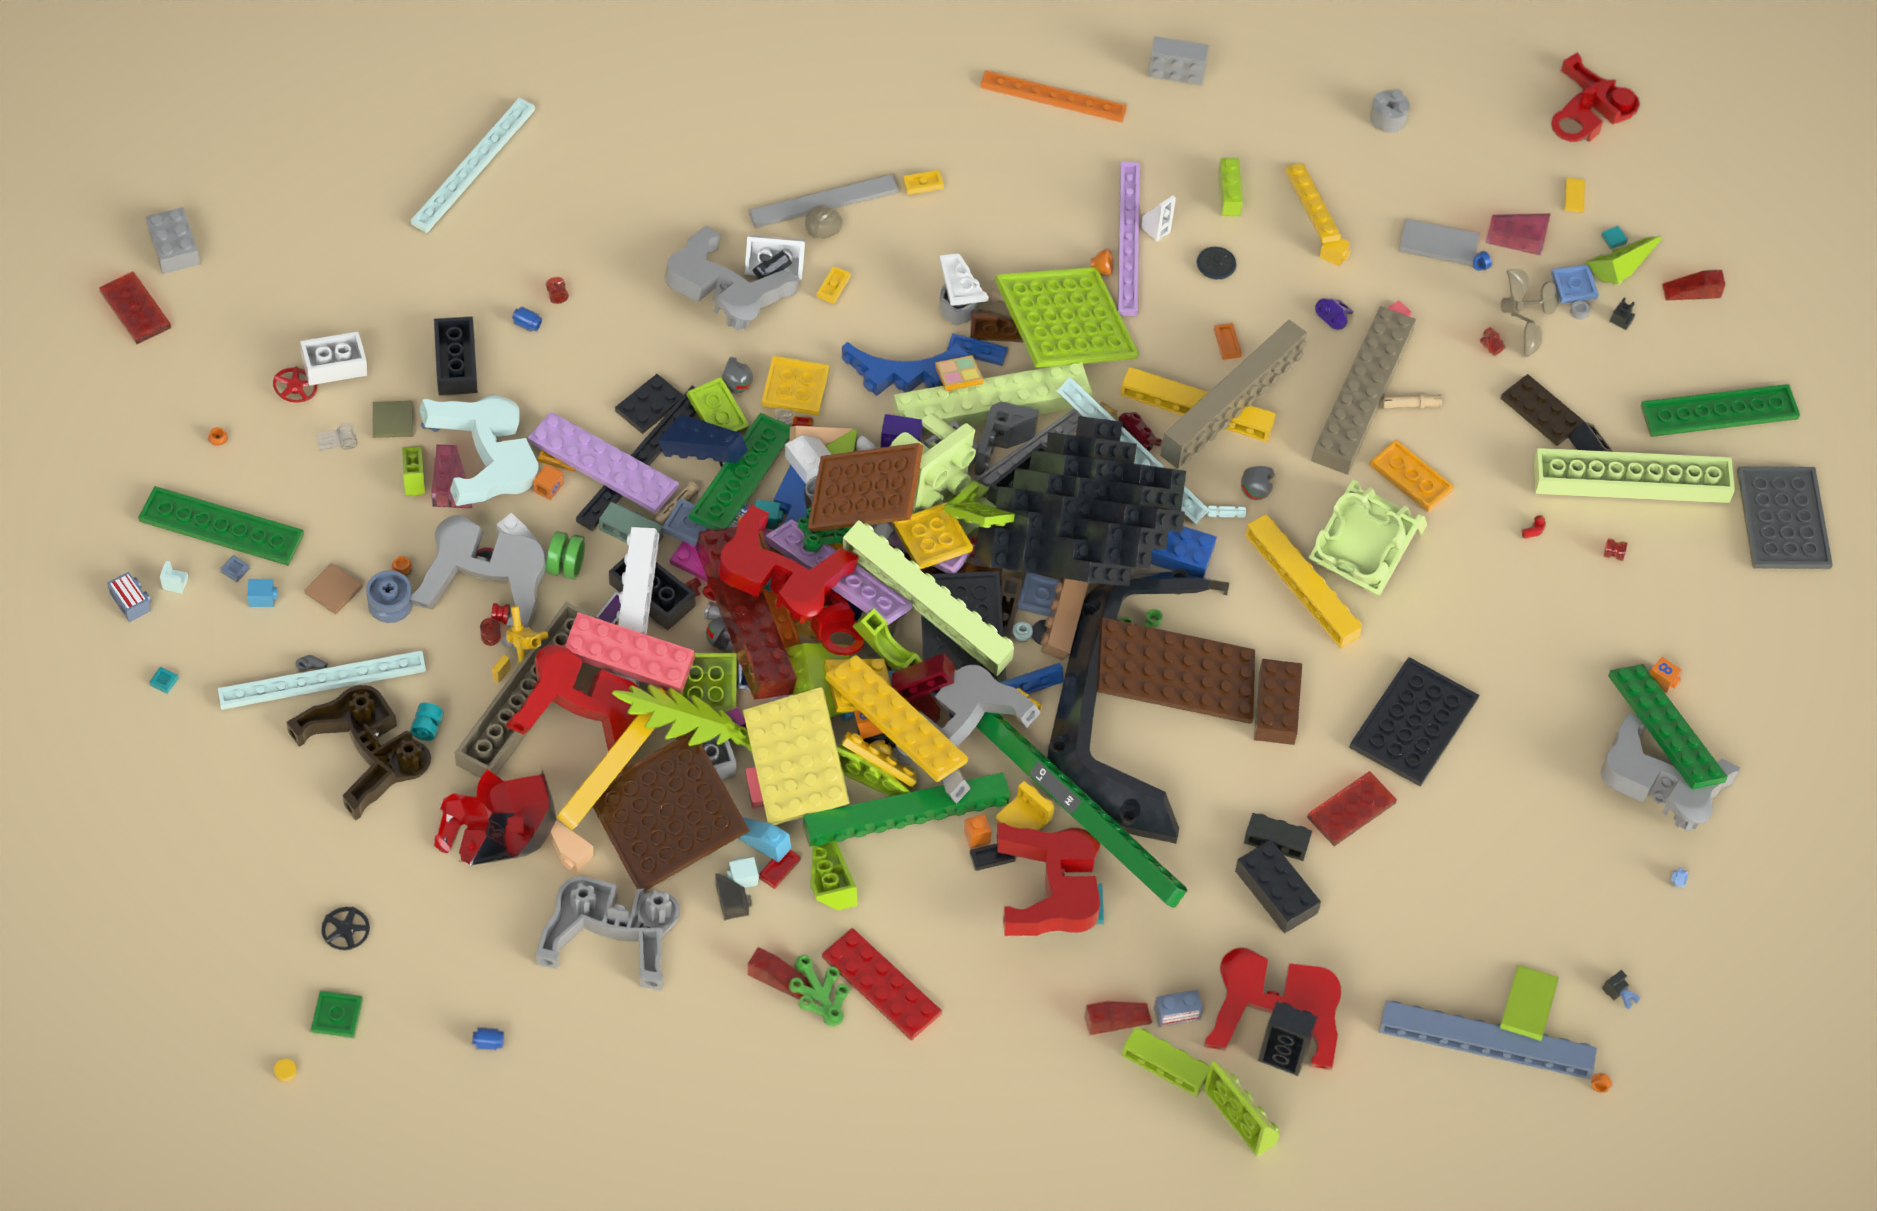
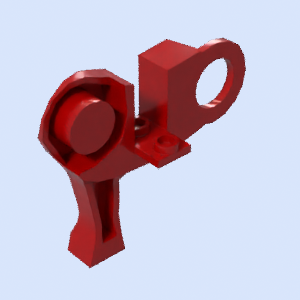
[1551,52,1640,142]
[810,563,875,656]

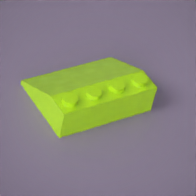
[784,643,850,717]
[654,653,737,713]
[1204,1061,1280,1156]

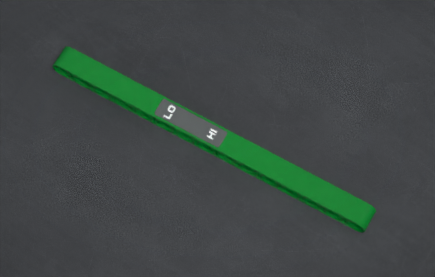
[976,712,1188,908]

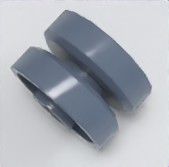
[366,570,413,623]

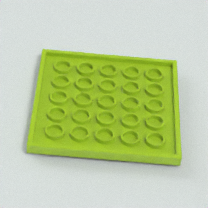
[994,267,1139,368]

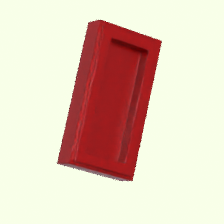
[758,850,801,889]

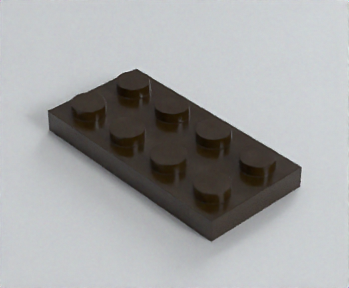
[1500,374,1584,446]

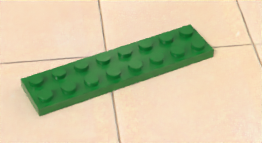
[1641,384,1800,437]
[689,413,792,535]
[138,486,304,566]
[1608,664,1728,789]

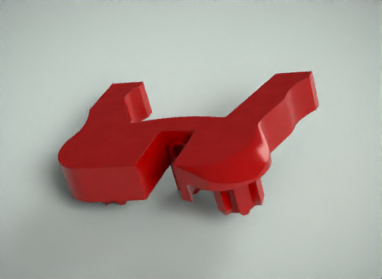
[718,505,859,624]
[506,644,640,771]
[996,823,1100,936]
[1204,947,1341,1070]

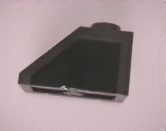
[715,873,752,920]

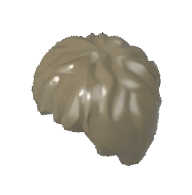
[805,205,843,239]

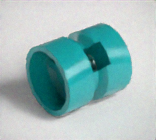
[410,702,444,741]

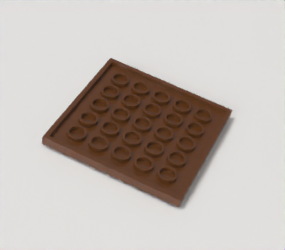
[592,730,750,892]

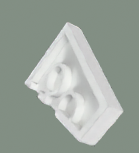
[940,253,989,306]

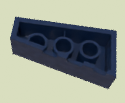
[658,414,748,463]

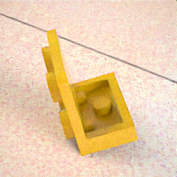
[996,781,1054,831]

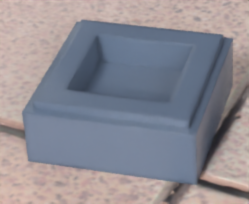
[221,555,250,582]

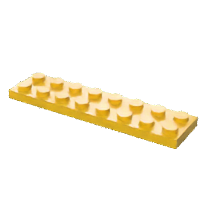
[825,655,968,782]

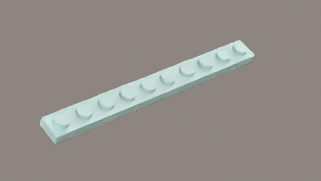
[411,98,535,233]
[1057,377,1210,524]
[218,651,426,710]

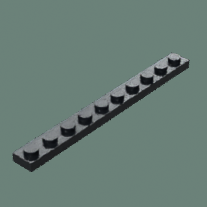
[576,385,696,531]

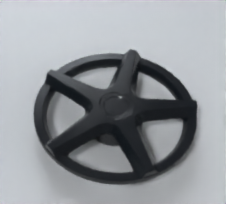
[321,906,370,950]

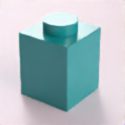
[755,500,783,530]

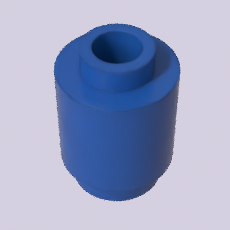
[512,306,542,332]
[472,1027,504,1050]

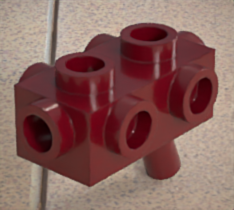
[1118,412,1162,452]

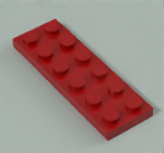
[822,928,942,1041]

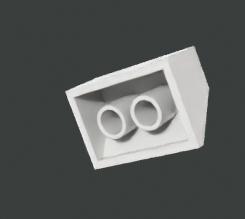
[745,234,806,280]

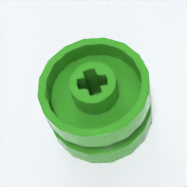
[546,531,585,580]

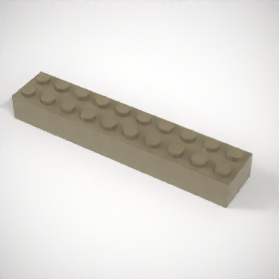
[1312,306,1416,475]
[1160,319,1307,469]
[455,602,601,778]

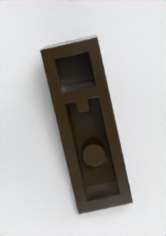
[1001,575,1024,639]

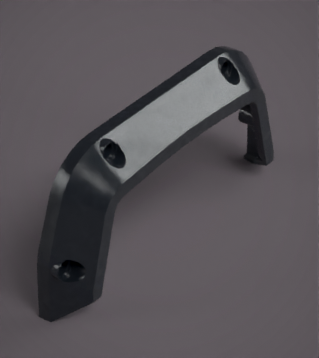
[1047,569,1230,844]

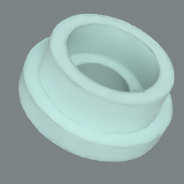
[1012,622,1033,642]

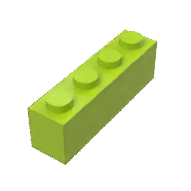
[1121,1027,1209,1097]

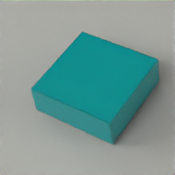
[1601,226,1628,249]
[149,667,179,694]

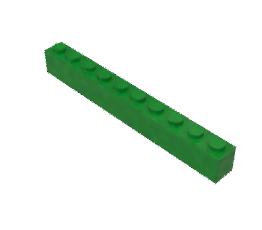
[803,772,1011,847]

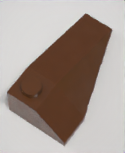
[970,310,1024,343]

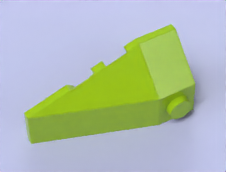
[1585,236,1662,285]
[837,744,910,796]
[810,841,858,911]

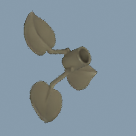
[1501,269,1558,357]

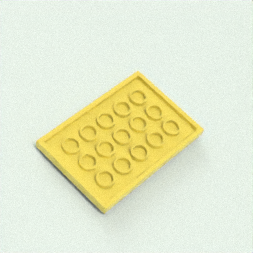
[743,687,850,825]

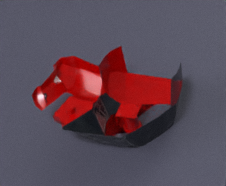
[434,766,557,866]

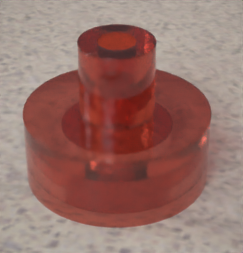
[685,577,702,598]

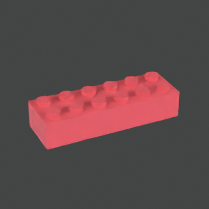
[565,613,695,694]

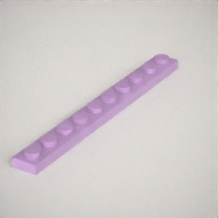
[1118,162,1140,316]

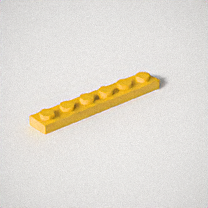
[1285,163,1341,243]

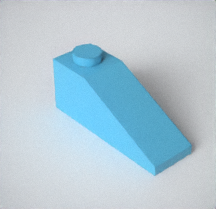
[738,817,791,862]

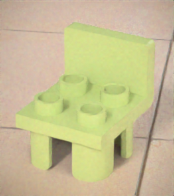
[890,413,996,540]
[1309,479,1427,597]

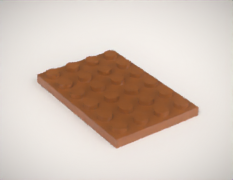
[808,443,923,532]

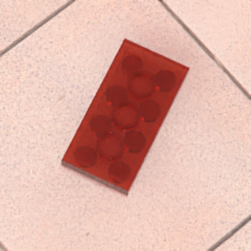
[99,271,171,344]
[1307,771,1397,846]

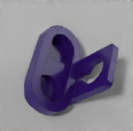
[1315,298,1354,330]

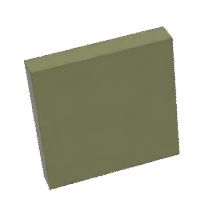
[373,401,413,438]

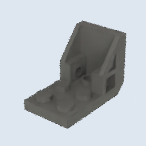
[975,401,1039,476]

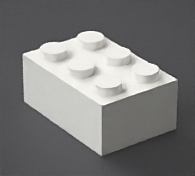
[300,332,367,385]

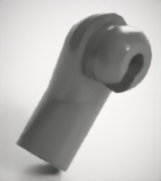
[295,655,328,671]

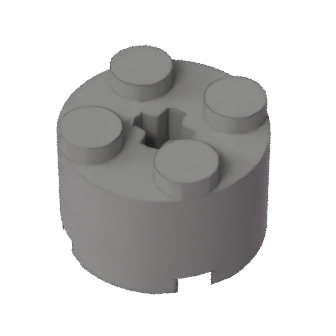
[1370,89,1410,133]
[939,284,978,326]

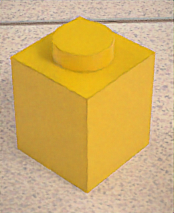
[1320,238,1351,266]

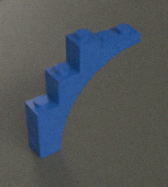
[842,342,970,396]
[774,464,824,537]

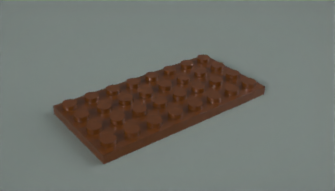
[1097,617,1255,724]

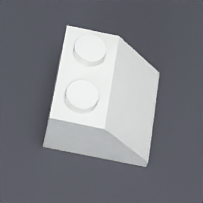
[785,435,832,484]

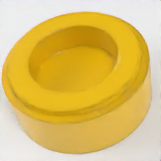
[274,1059,297,1082]

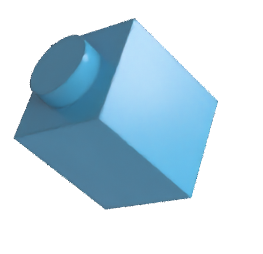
[247,579,278,607]

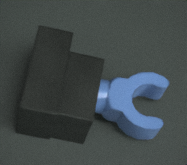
[1602,970,1640,1009]

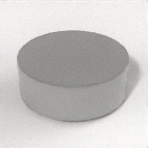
[1570,300,1590,319]

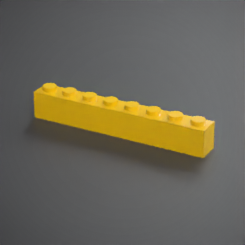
[1120,367,1276,442]
[1245,514,1362,648]

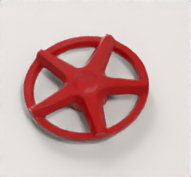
[273,366,317,403]

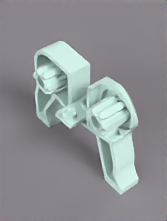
[419,394,538,506]

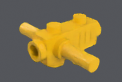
[506,605,549,664]

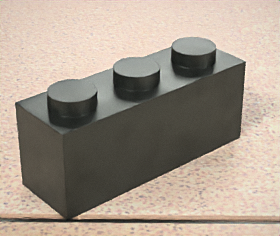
[1244,813,1312,861]

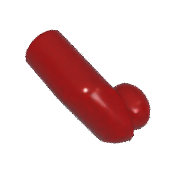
[1522,515,1546,539]

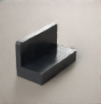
[1568,421,1613,452]

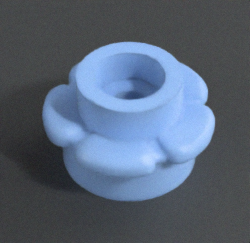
[1671,868,1688,887]

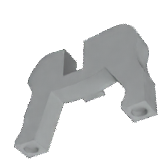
[665,226,799,331]
[410,515,547,628]
[896,665,1041,804]
[1601,713,1740,832]
[536,876,680,991]

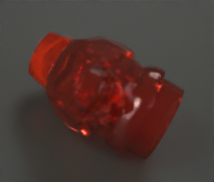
[1479,327,1506,356]

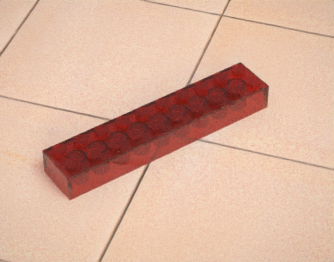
[695,527,797,700]

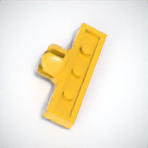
[842,731,917,788]

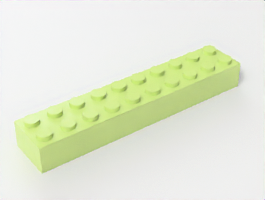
[893,363,1092,435]
[1533,448,1735,503]
[843,520,1014,676]

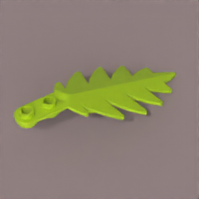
[612,685,752,753]

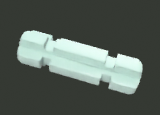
[1207,505,1246,518]

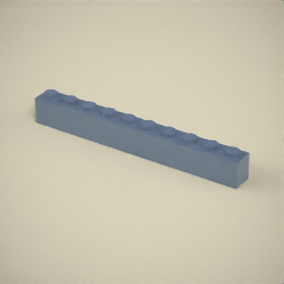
[1379,1001,1597,1079]

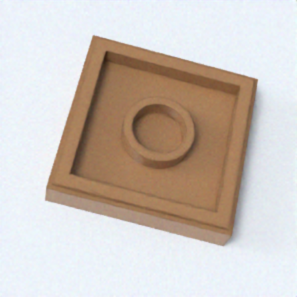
[305,563,362,614]

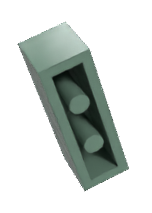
[599,502,663,544]

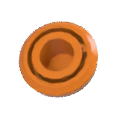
[1091,249,1113,275]

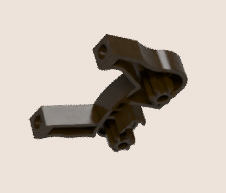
[286,685,431,820]

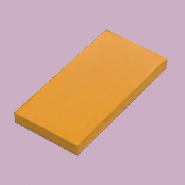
[1370,440,1454,512]

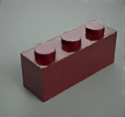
[891,653,955,701]

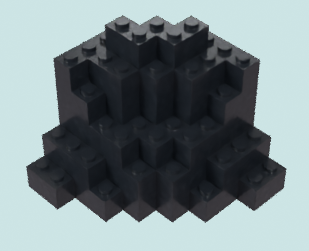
[974,416,1186,586]

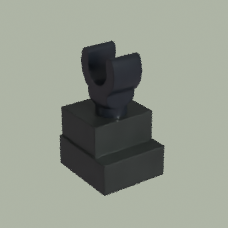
[1610,297,1635,330]

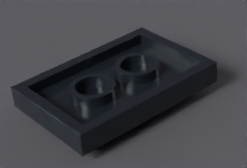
[615,374,683,434]

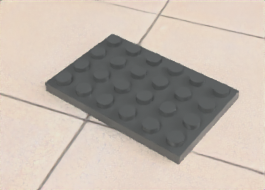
[1737,466,1833,569]

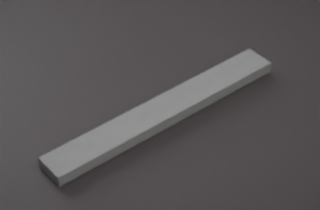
[749,174,898,228]
[974,408,1082,497]

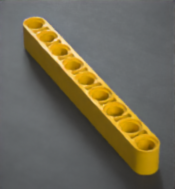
[556,688,672,830]

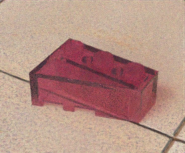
[1485,213,1551,255]
[431,444,472,508]

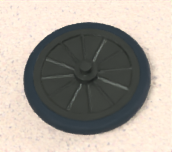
[1197,247,1236,280]

